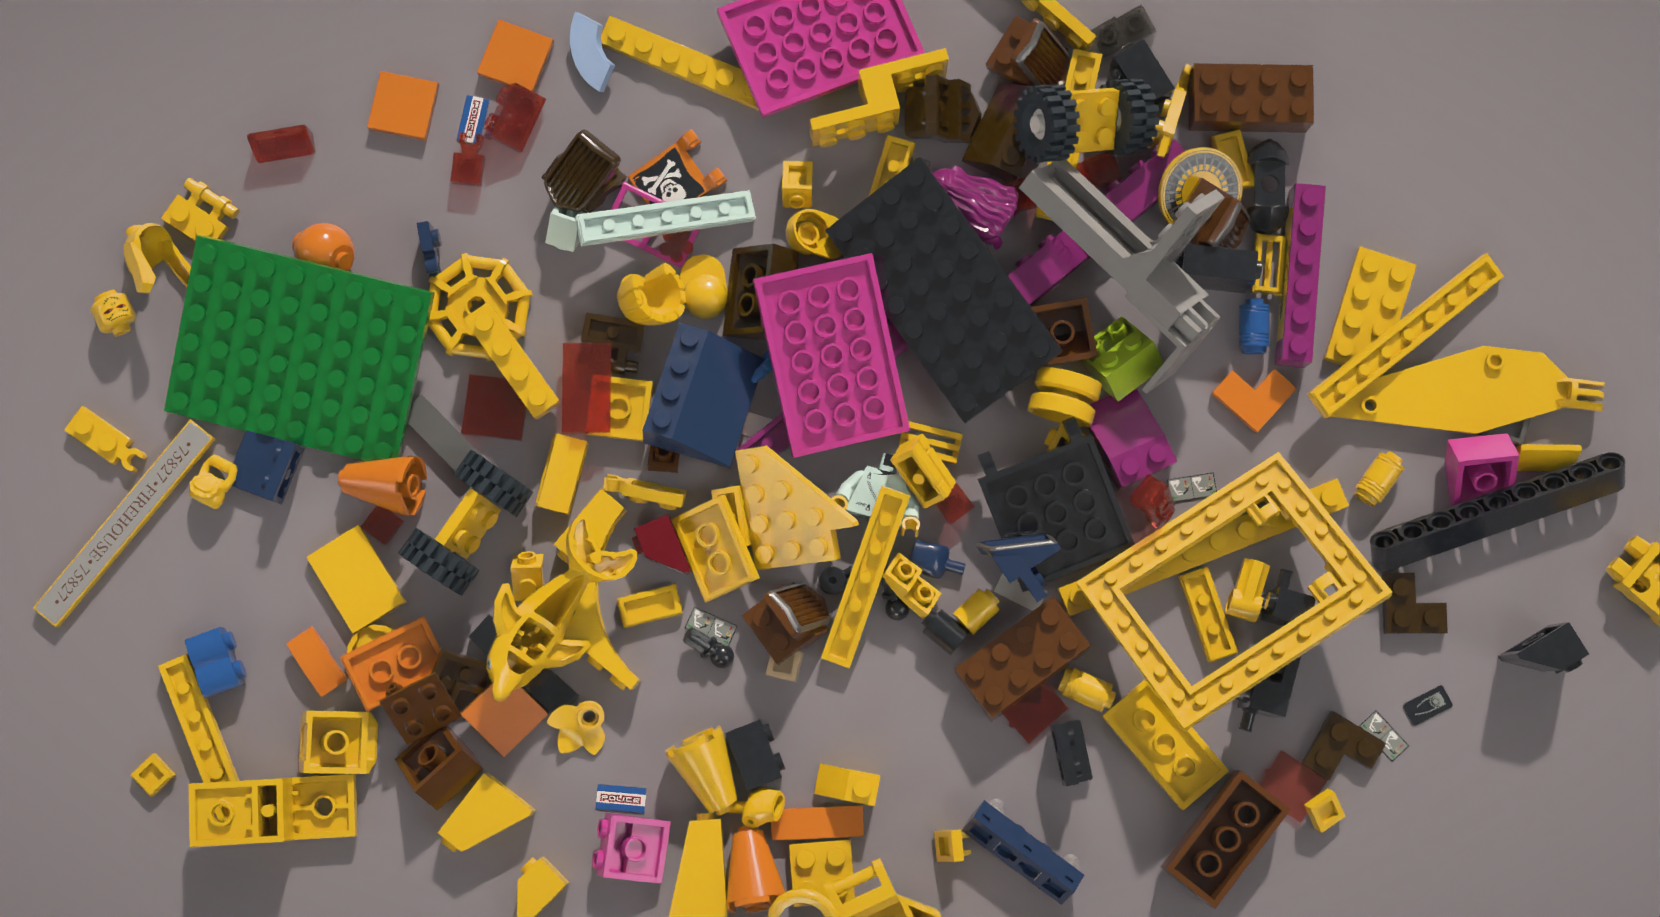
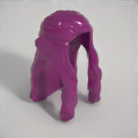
[933,165,1020,250]

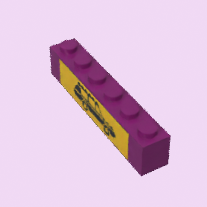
[1275,183,1326,368]

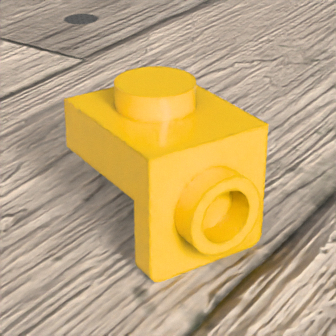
[510,551,544,601]

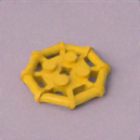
[428,253,533,361]

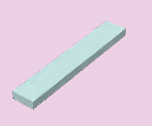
[575,190,756,247]

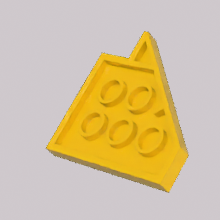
[735,446,859,570]

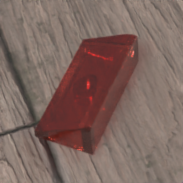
[247,124,316,163]

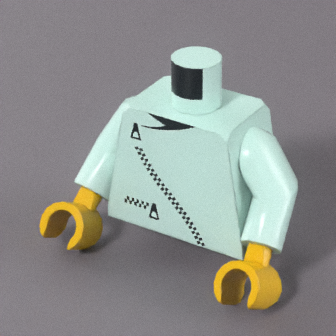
[831,453,920,538]

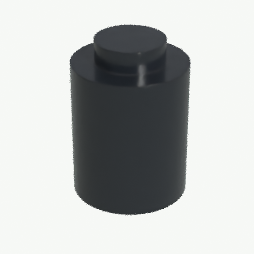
[921,609,969,655]

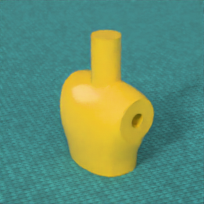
[728,786,785,828]

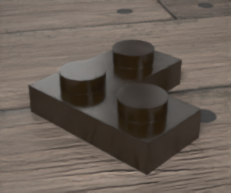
[1382,573,1448,634]
[431,648,492,703]
[1300,711,1386,780]

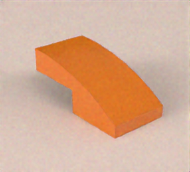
[286,626,347,697]

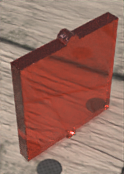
[1002,683,1068,744]
[1259,750,1327,823]

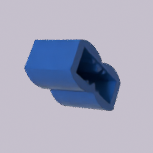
[185,627,247,698]

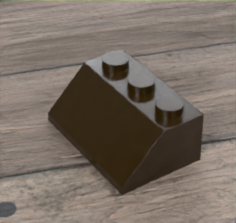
[962,82,1029,186]
[723,243,799,341]

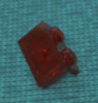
[483,82,546,153]

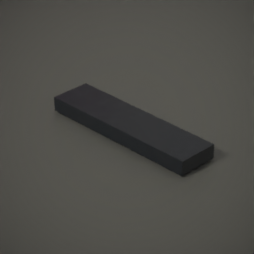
[468,614,580,713]

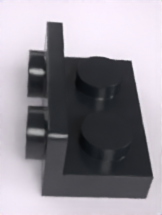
[1050,719,1093,786]

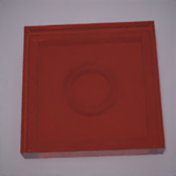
[461,374,527,442]

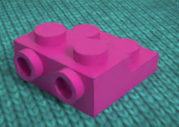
[592,813,671,884]

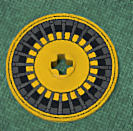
[1158,147,1243,224]

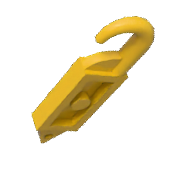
[1155,64,1191,157]

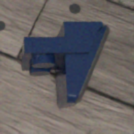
[976,534,1061,602]

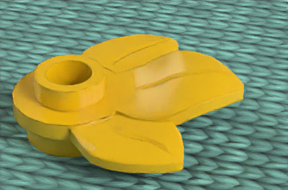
[547,701,605,755]

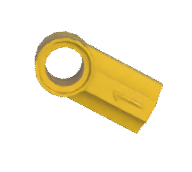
[1225,558,1270,623]

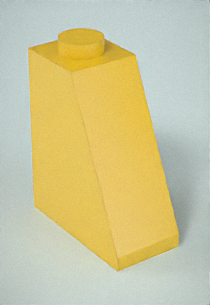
[438,772,536,852]

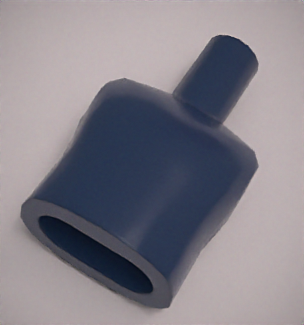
[909,539,966,579]

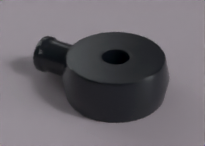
[818,565,852,595]

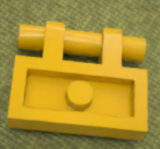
[161,178,239,241]

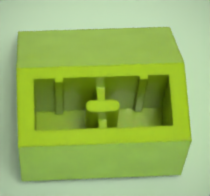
[1081,316,1164,401]

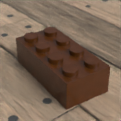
[1188,63,1314,133]
[954,596,1091,722]
[1160,770,1291,909]

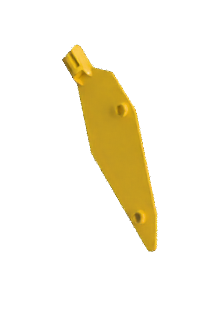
[1330,346,1605,434]

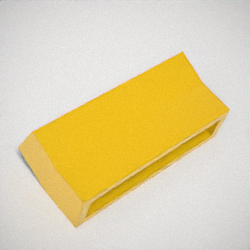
[534,433,589,516]

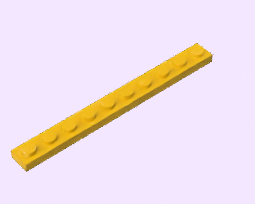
[1057,478,1349,617]

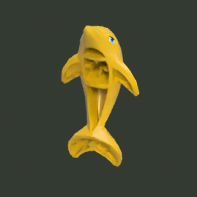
[486,514,638,702]

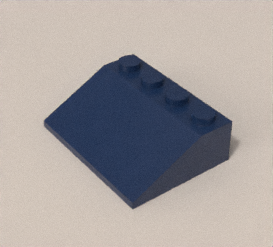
[642,322,765,468]

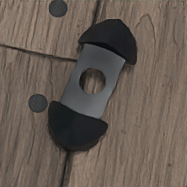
[1247,139,1289,234]

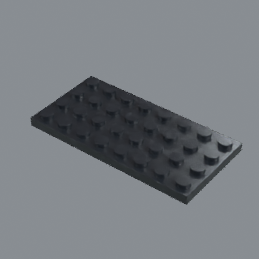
[825,157,1064,424]

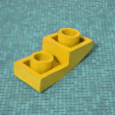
[882,552,942,619]

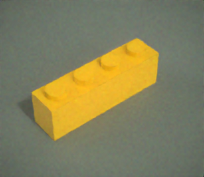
[464,302,561,420]

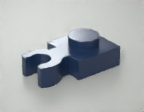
[416,221,442,277]

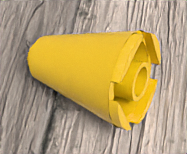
[665,725,737,816]

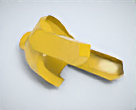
[123,223,191,293]

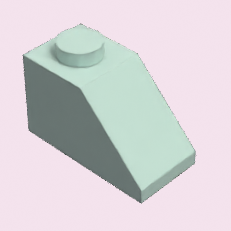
[545,207,592,252]

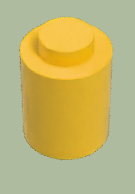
[952,588,1000,635]

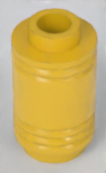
[1354,451,1405,507]
[1057,667,1116,712]

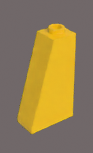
[669,813,729,917]

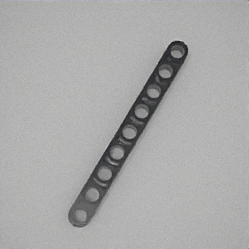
[1370,452,1625,571]

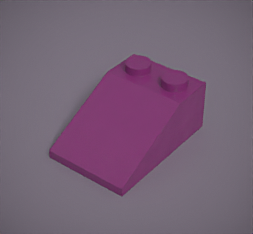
[1088,388,1178,490]

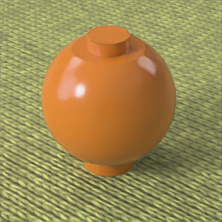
[292,223,355,271]

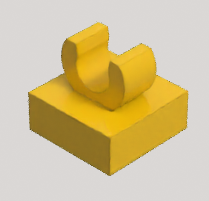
[934,829,971,862]

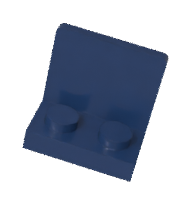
[227,430,305,505]

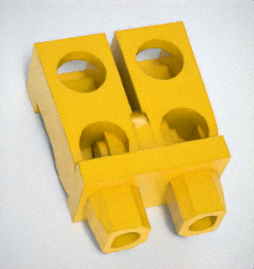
[1605,535,1660,627]

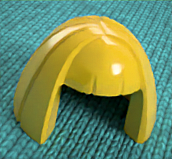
[617,262,686,325]

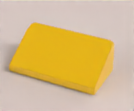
[1515,444,1582,472]

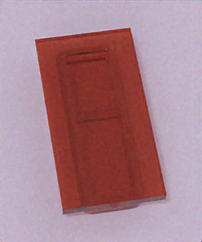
[562,342,612,434]

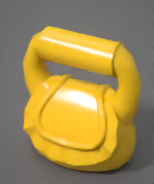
[189,455,238,509]

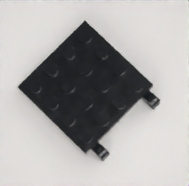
[977,417,1135,592]

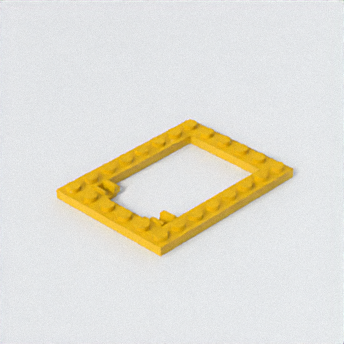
[1077,452,1392,732]

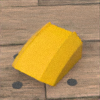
[298,711,378,774]

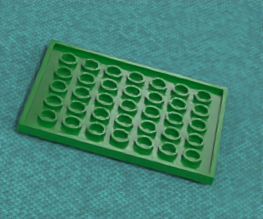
[164,235,435,461]

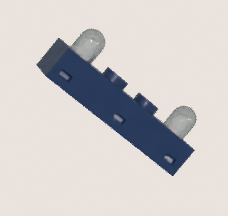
[961,798,1084,905]

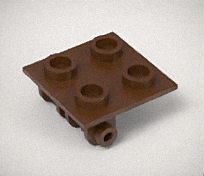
[379,672,462,745]

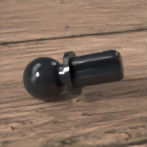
[881,566,910,621]
[683,627,734,668]

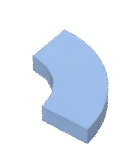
[570,12,615,92]

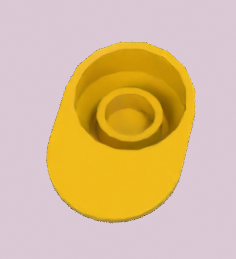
[785,209,842,259]
[680,254,728,319]

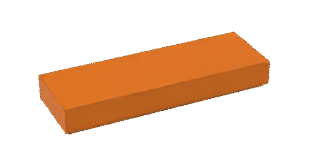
[771,805,864,840]

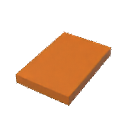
[340,616,441,712]

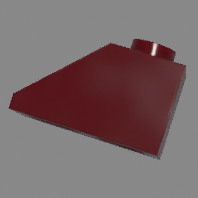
[632,514,693,575]

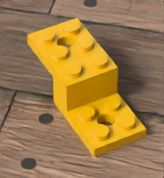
[810,48,949,148]
[188,774,358,847]

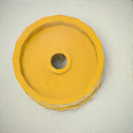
[1027,367,1102,428]

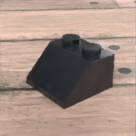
[1498,622,1589,674]

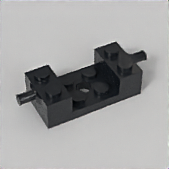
[1235,569,1316,732]

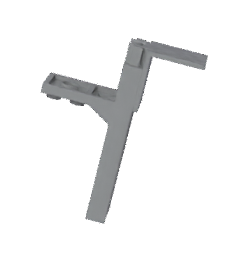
[1019,159,1225,394]

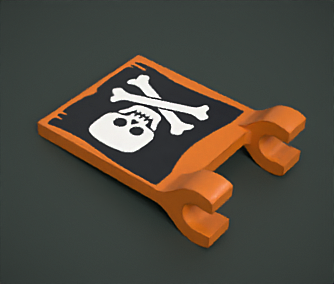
[628,129,728,205]

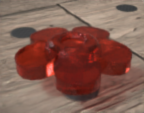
[659,231,694,263]

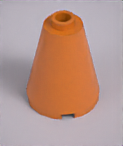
[338,456,427,516]
[726,826,786,913]

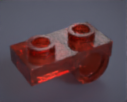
[1128,474,1175,528]

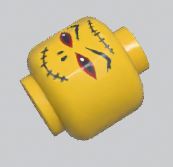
[90,290,137,337]

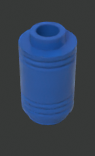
[1239,299,1270,355]

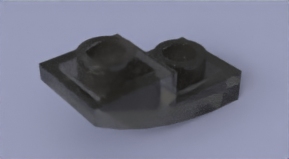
[1090,4,1156,57]

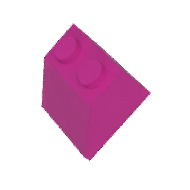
[1445,433,1519,506]

